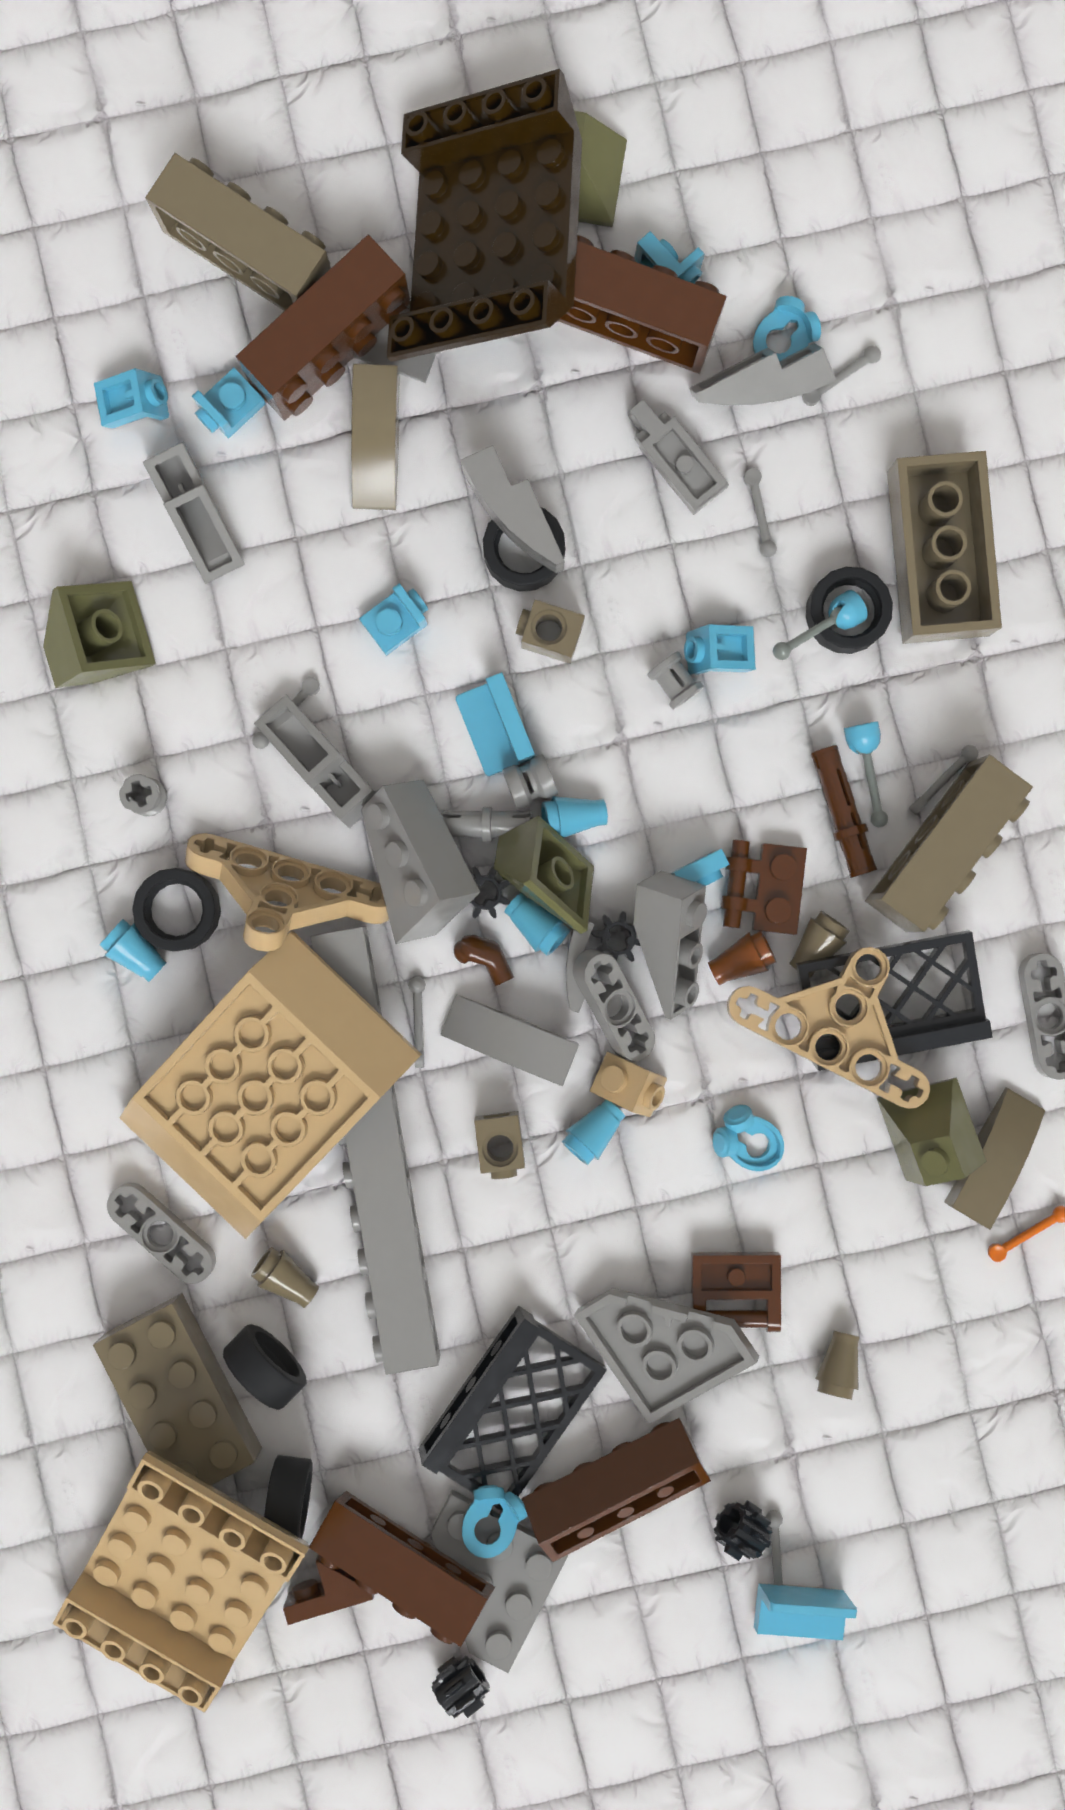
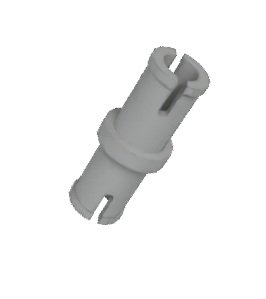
[443,807,532,842]

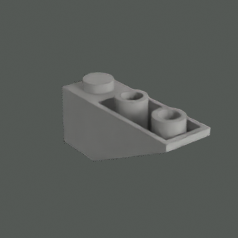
[633,871,707,1020]

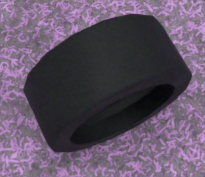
[483,507,566,592]
[805,566,893,654]
[132,868,221,952]
[223,1324,307,1410]
[264,1455,313,1539]

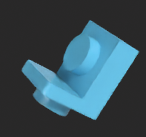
[634,231,705,284]
[94,368,169,429]
[192,368,266,439]
[359,583,428,656]
[684,624,756,675]
[671,849,730,886]

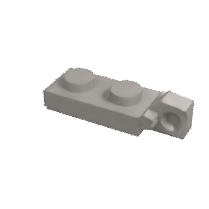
[628,399,729,515]

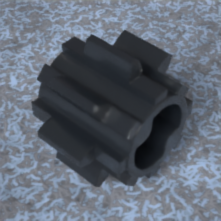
[470,866,510,919]
[591,911,640,962]
[714,1500,773,1561]
[431,1656,490,1719]

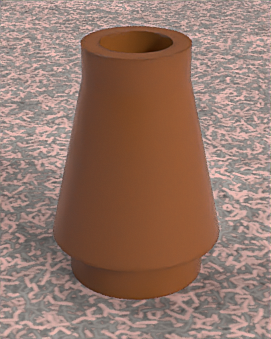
[708,931,777,985]

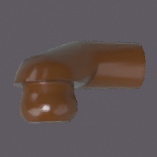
[453,935,514,986]

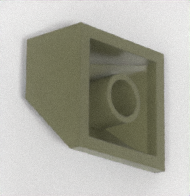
[574,111,627,227]
[43,581,156,688]
[494,815,594,934]
[876,1077,987,1186]

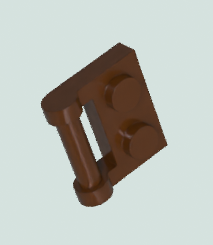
[691,1252,781,1332]

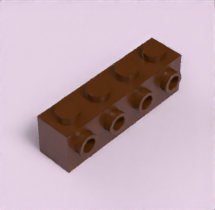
[521,1418,711,1562]
[309,1491,495,1647]

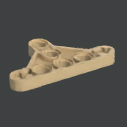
[185,833,389,952]
[727,947,930,1109]

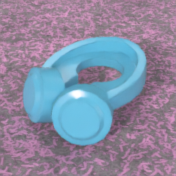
[753,296,821,361]
[712,1105,784,1171]
[462,1485,527,1558]

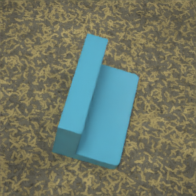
[456,672,535,776]
[753,1583,857,1640]

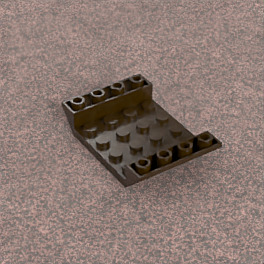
[387,69,582,362]

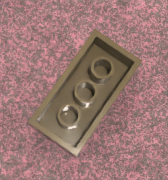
[145,153,331,311]
[887,451,1002,644]
[865,754,1033,932]
[93,1293,262,1486]

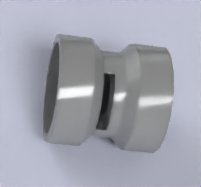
[502,754,558,810]

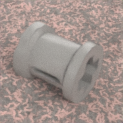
[647,651,704,710]
[119,774,168,817]

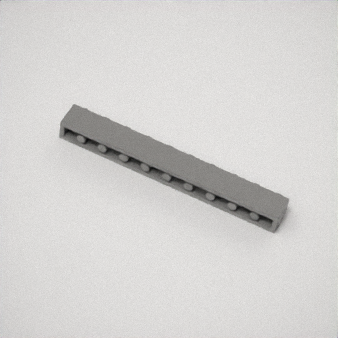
[309,927,440,1375]

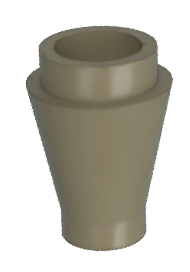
[789,911,850,978]
[251,1247,319,1308]
[815,1331,860,1400]

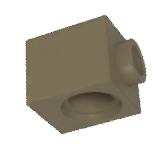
[516,600,585,664]
[474,1111,525,1179]

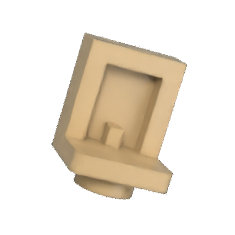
[590,1051,667,1117]

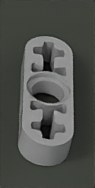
[573,949,655,1061]
[1018,953,1065,1080]
[107,1183,216,1284]

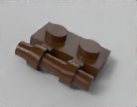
[720,840,807,935]

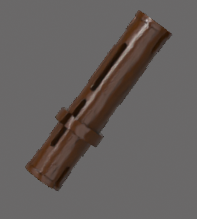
[811,745,878,878]

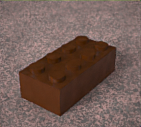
[236,234,411,421]
[558,235,727,374]

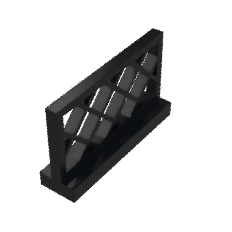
[796,930,993,1071]
[418,1305,607,1511]

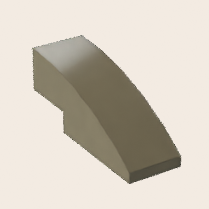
[351,364,400,510]
[944,1087,1045,1230]

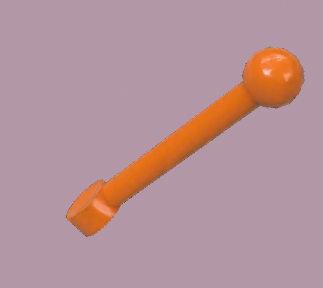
[988,1206,1065,1262]

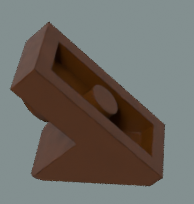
[283,1557,375,1625]

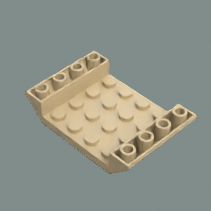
[119,931,422,1239]
[52,1451,309,1713]

